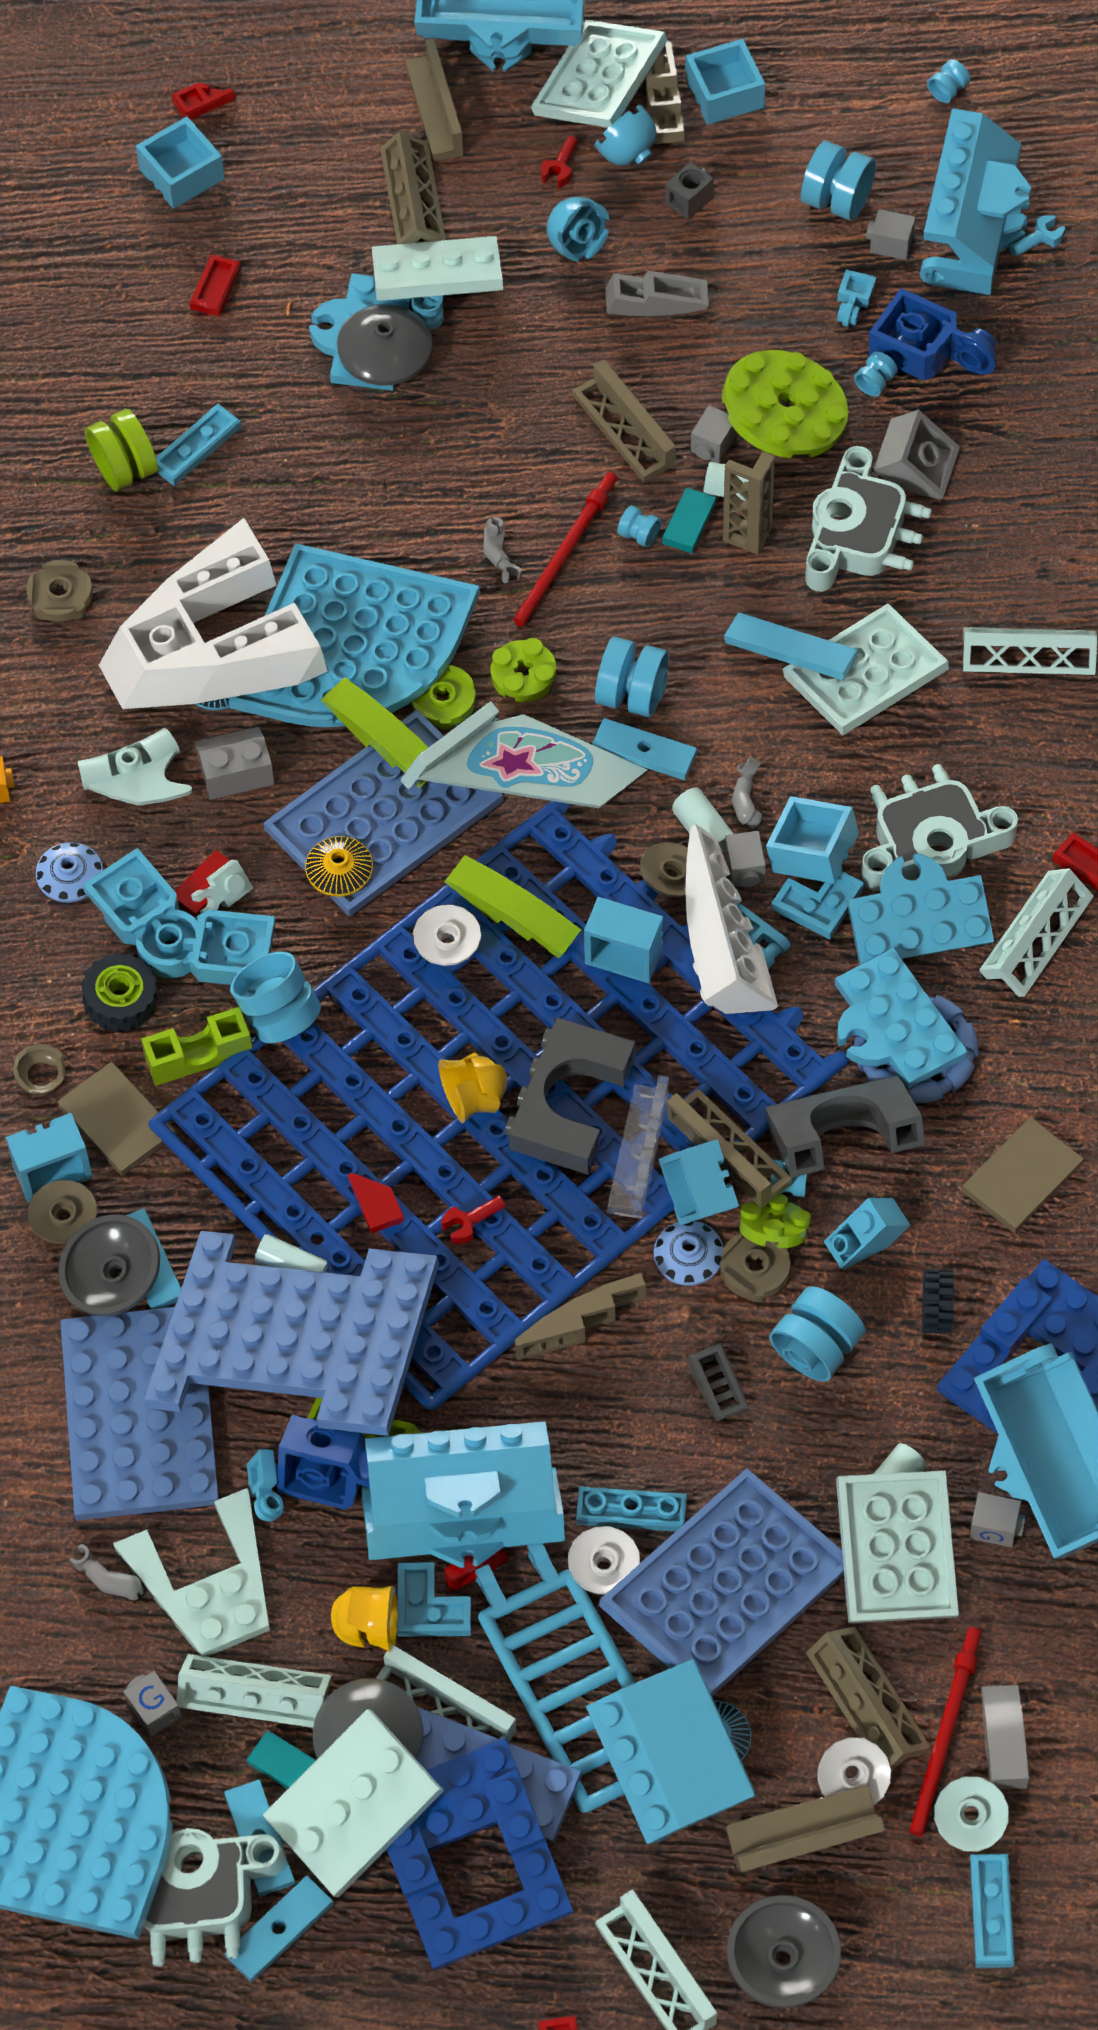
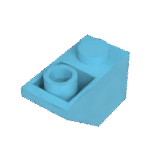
[824,1198,911,1269]

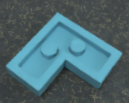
[771,871,864,940]
[397,1563,471,1637]

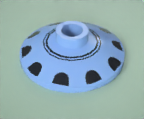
[36,842,103,903]
[654,1221,723,1286]

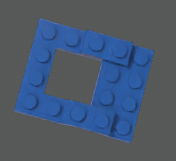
[937,1259,1098,1435]
[387,1738,574,1971]

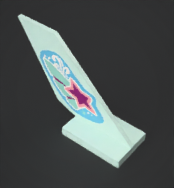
[401,701,648,808]

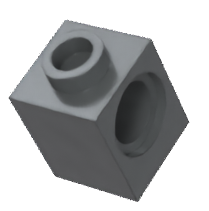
[665,162,714,220]

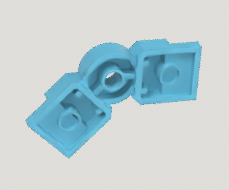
[82,848,276,985]

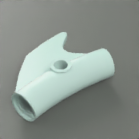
[78,728,192,805]

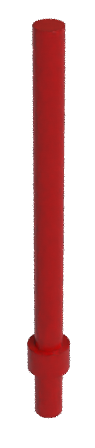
[513,472,618,627]
[909,1627,982,1837]

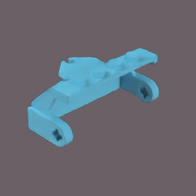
[415,0,585,72]
[920,108,1031,295]
[974,1344,1098,1559]
[361,1421,565,1568]

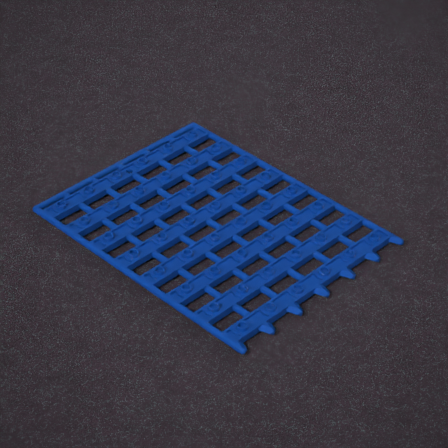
[148,801,850,1411]

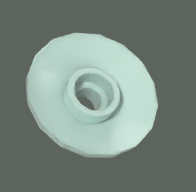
[935,1776,1009,1851]

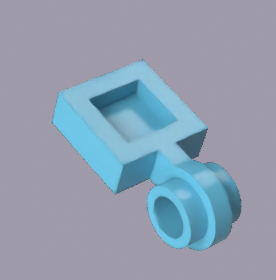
[837,270,876,327]
[246,1449,284,1521]

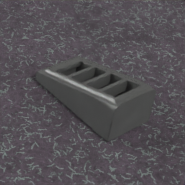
[685,1343,749,1422]

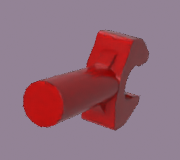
[541,135,578,188]
[441,1195,505,1244]

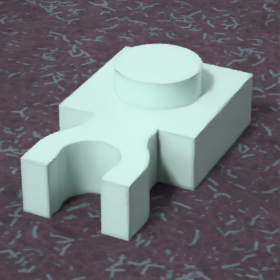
[191,860,253,914]

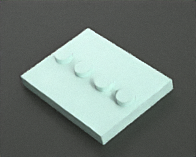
[531,20,667,128]
[372,236,503,301]
[783,604,949,735]
[836,1471,959,1623]
[263,1709,444,1898]

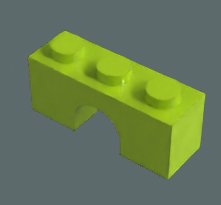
[141,1007,252,1086]

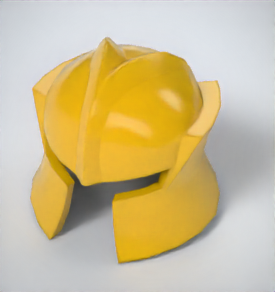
[438,1052,507,1123]
[331,1585,397,1652]

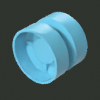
[801,140,876,221]
[595,636,669,718]
[230,952,321,1043]
[769,1286,865,1382]

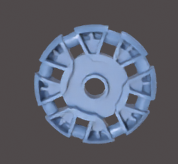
[854,995,978,1104]

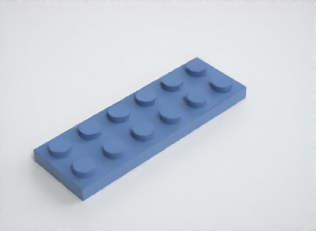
[417,1707,582,1843]

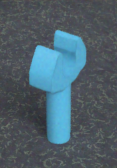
[1009,215,1065,257]

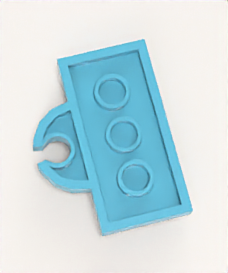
[309,273,412,391]
[847,853,994,965]
[835,948,968,1089]

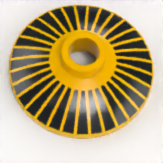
[305,836,373,897]

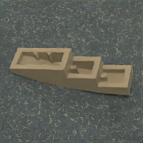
[644,42,685,144]
[514,1273,645,1360]

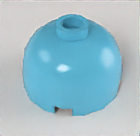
[594,105,657,166]
[546,196,609,262]

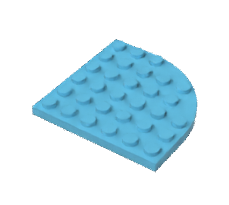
[228,543,480,727]
[0,1686,172,1939]

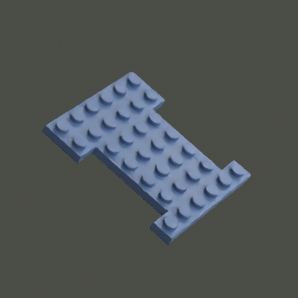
[144,1231,439,1436]

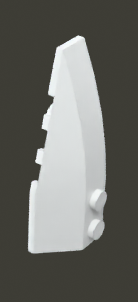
[685,824,778,1014]

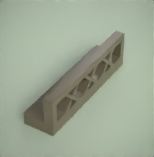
[405,38,463,162]
[380,131,446,244]
[572,359,676,482]
[723,452,775,555]
[666,1089,792,1208]
[806,1627,931,1772]

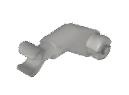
[483,517,522,583]
[731,757,762,828]
[70,1544,143,1600]

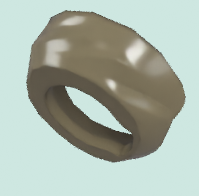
[13,1043,65,1095]

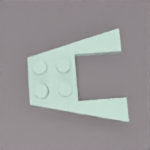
[113,1488,270,1657]

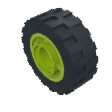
[82,953,158,1032]

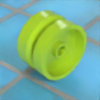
[85,408,158,492]

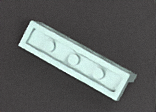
[963,627,1097,675]
[979,868,1094,997]
[376,1644,516,1743]
[177,1654,331,1727]
[595,1889,717,2030]

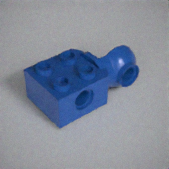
[869,288,997,381]
[277,1415,370,1510]

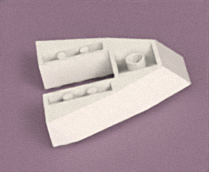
[99,518,328,709]

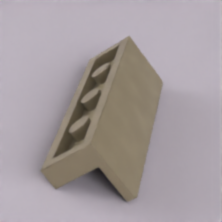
[726,1785,885,1872]

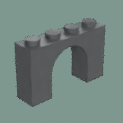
[505,1017,635,1175]
[765,1075,925,1178]

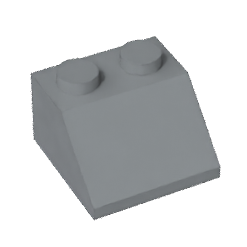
[874,410,960,499]
[194,727,274,800]

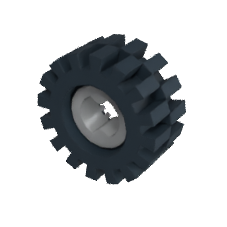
[922,1269,954,1334]

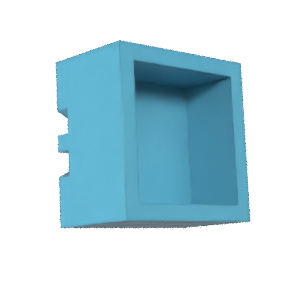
[685,39,765,125]
[136,117,225,209]
[766,796,859,884]
[584,897,663,983]
[5,1113,93,1202]
[659,1139,739,1226]

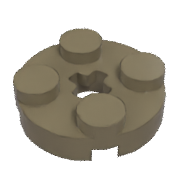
[26,560,93,622]
[720,1233,791,1302]

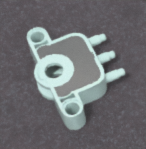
[805,446,932,592]
[861,764,1018,891]
[144,1828,286,1967]

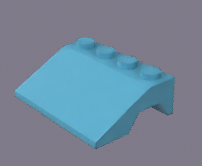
[586,1659,757,1844]

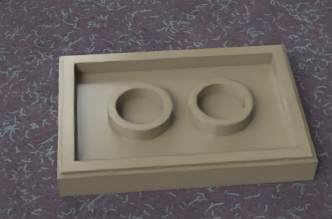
[57,1061,176,1177]
[962,1117,1084,1234]

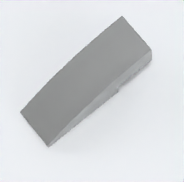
[606,270,709,316]
[981,1685,1029,1789]

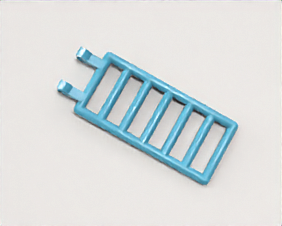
[475,1543,636,1813]

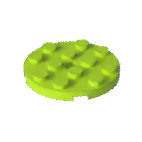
[722,350,848,458]

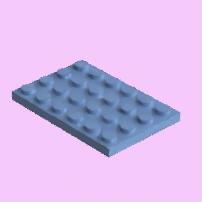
[263,710,504,917]
[60,1307,219,1521]
[599,1468,844,1696]

